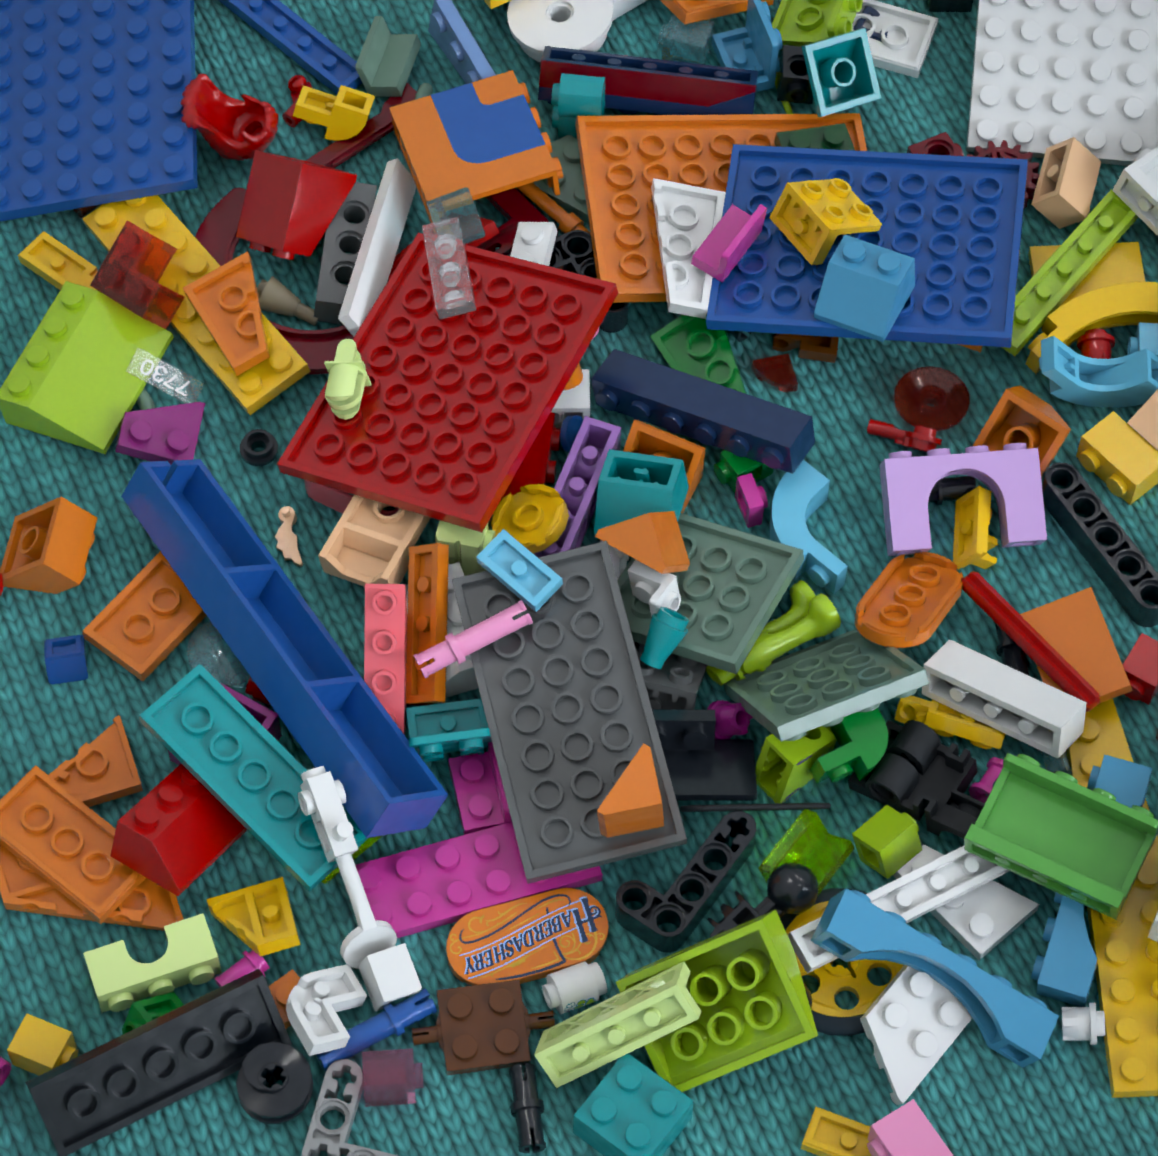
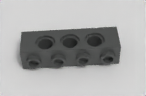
[314,182,377,325]

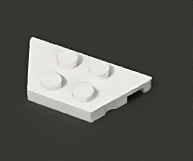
[860,965,972,1105]

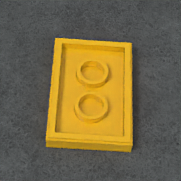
[1028,242,1146,307]

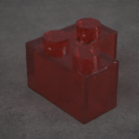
[90,220,185,329]

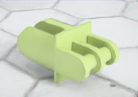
[324,339,372,420]

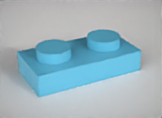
[476,529,563,612]

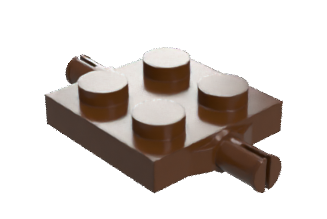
[411,980,555,1076]

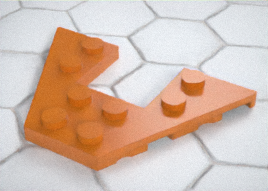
[0,715,184,931]

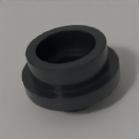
[240,429,278,466]

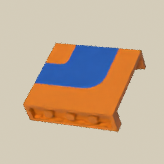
[389,70,564,233]

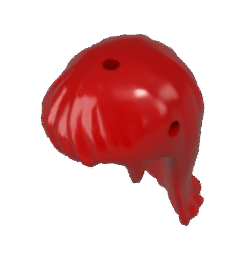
[181,74,278,161]

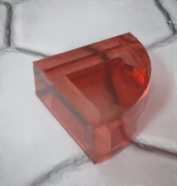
[751,353,798,392]

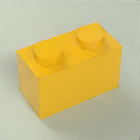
[1076,411,1158,505]

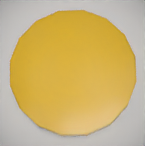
[491,484,569,554]

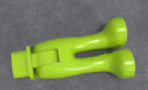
[706,580,841,686]

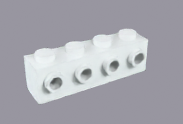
[922,639,1087,759]

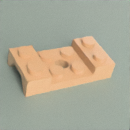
[318,495,431,587]

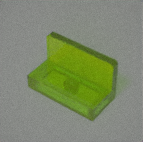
[758,809,854,895]

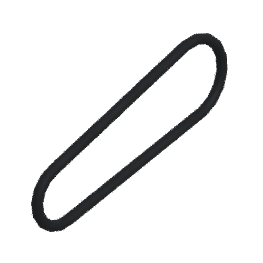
[680,803,831,812]

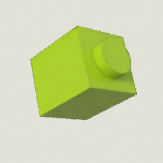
[852,805,923,879]

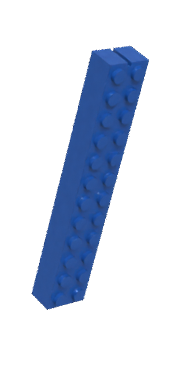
[121,459,448,838]

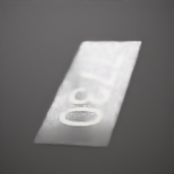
[126,347,205,403]

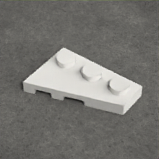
[893,844,1039,960]

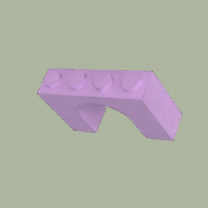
[879,443,1047,556]

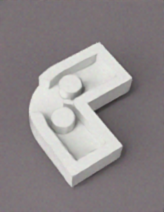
[286,964,367,1056]

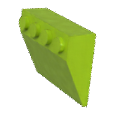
[0,281,174,454]
[616,910,818,1092]

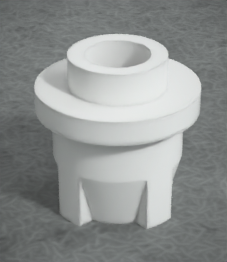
[1062,1002,1105,1045]

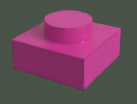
[735,473,768,528]

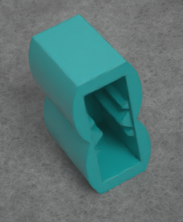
[551,73,605,139]

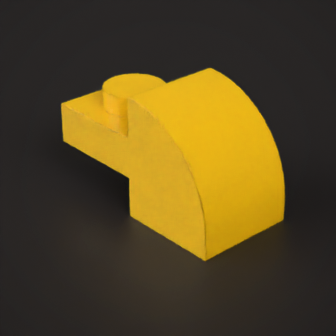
[293,85,375,141]

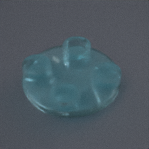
[187,620,251,688]

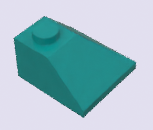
[801,28,882,117]

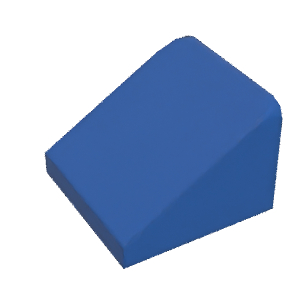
[44,635,88,684]

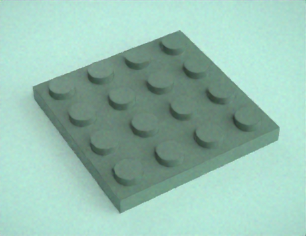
[617,513,804,674]
[724,629,929,741]

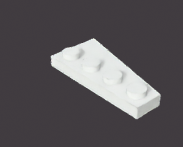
[651,178,726,319]

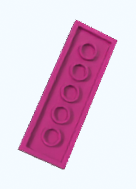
[356,822,602,938]

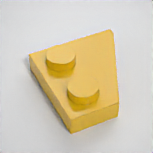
[206,877,301,957]

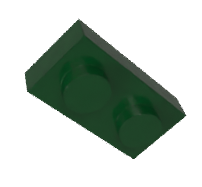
[774,123,855,151]

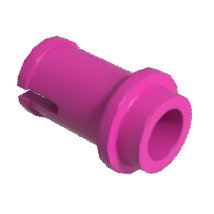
[214,950,270,987]

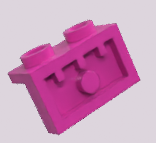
[448,742,512,835]

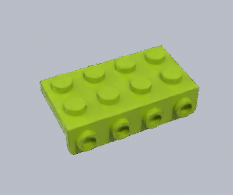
[772,0,863,50]

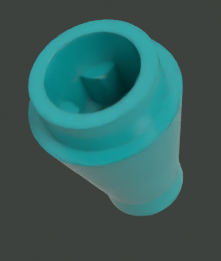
[640,607,689,669]

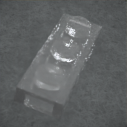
[422,216,477,319]

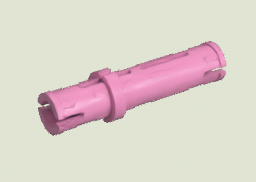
[413,600,533,679]

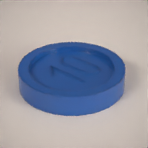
[560,415,584,453]

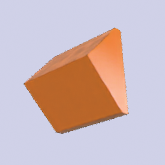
[623,419,705,514]
[595,511,690,574]
[597,743,664,838]

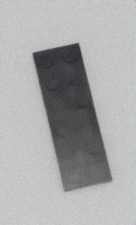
[25,969,292,1156]

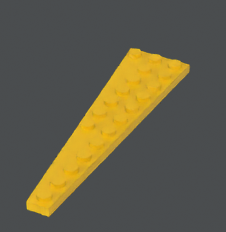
[1066,699,1158,1098]

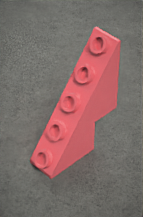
[364,584,407,735]

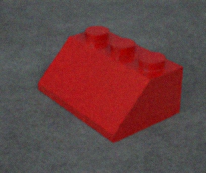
[110,763,247,896]

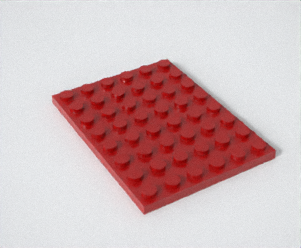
[277,233,618,533]

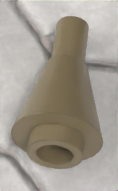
[257,276,318,326]

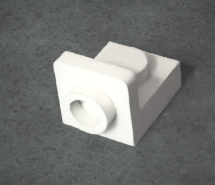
[627,560,681,616]

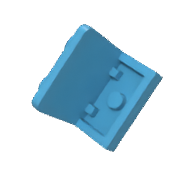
[711,0,783,92]

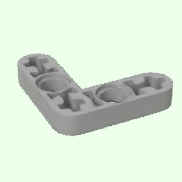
[302,1059,398,1156]

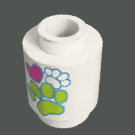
[542,961,607,1014]

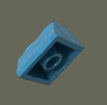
[814,235,915,342]

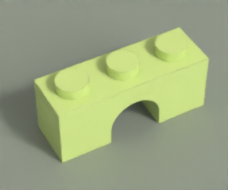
[83,913,222,1013]

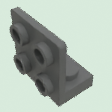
[634,642,708,710]

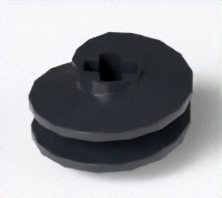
[236,1042,313,1124]

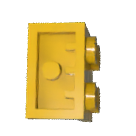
[769,178,882,265]

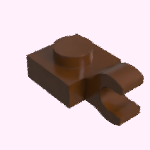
[772,333,839,363]

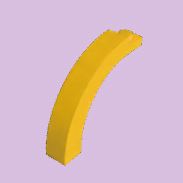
[1025,282,1158,374]

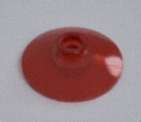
[894,366,970,431]

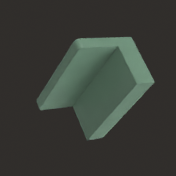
[355,16,421,97]

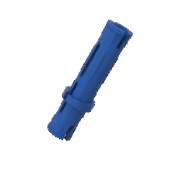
[316,988,437,1072]

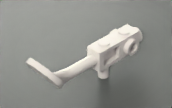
[298,766,397,969]

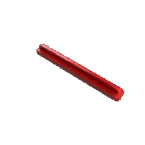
[961,571,1101,712]

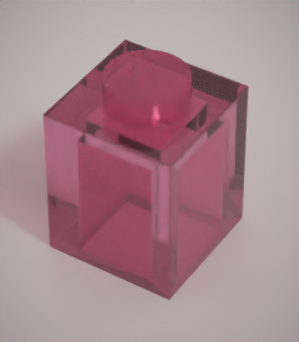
[362,1048,424,1107]

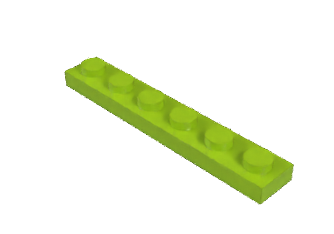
[1001,189,1138,356]

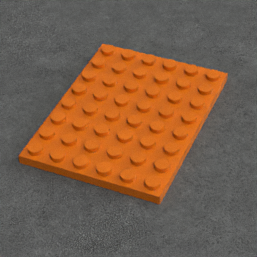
[575,113,867,303]

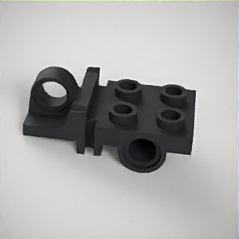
[848,720,985,839]

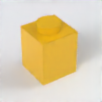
[7,1013,78,1076]

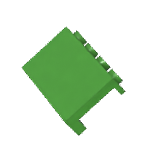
[964,753,1158,920]

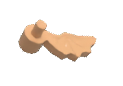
[275,506,303,567]

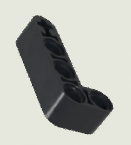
[615,811,756,953]

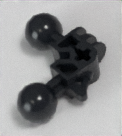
[707,863,818,1012]

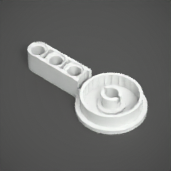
[507,0,647,62]

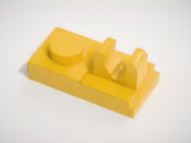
[953,486,998,570]

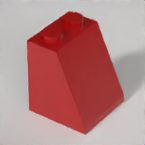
[236,150,357,260]

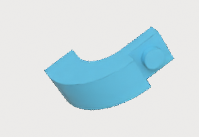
[1039,336,1158,408]
[769,459,848,594]

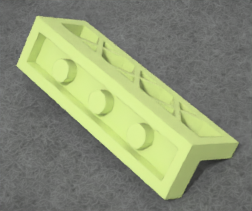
[534,961,701,1088]

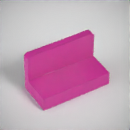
[691,204,767,283]

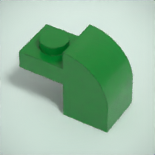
[809,708,888,783]

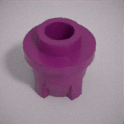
[707,700,753,740]

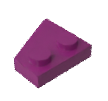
[115,402,205,465]

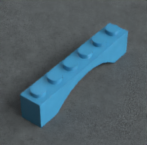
[1031,754,1152,1007]
[811,888,1059,1068]

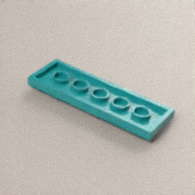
[139,664,368,892]

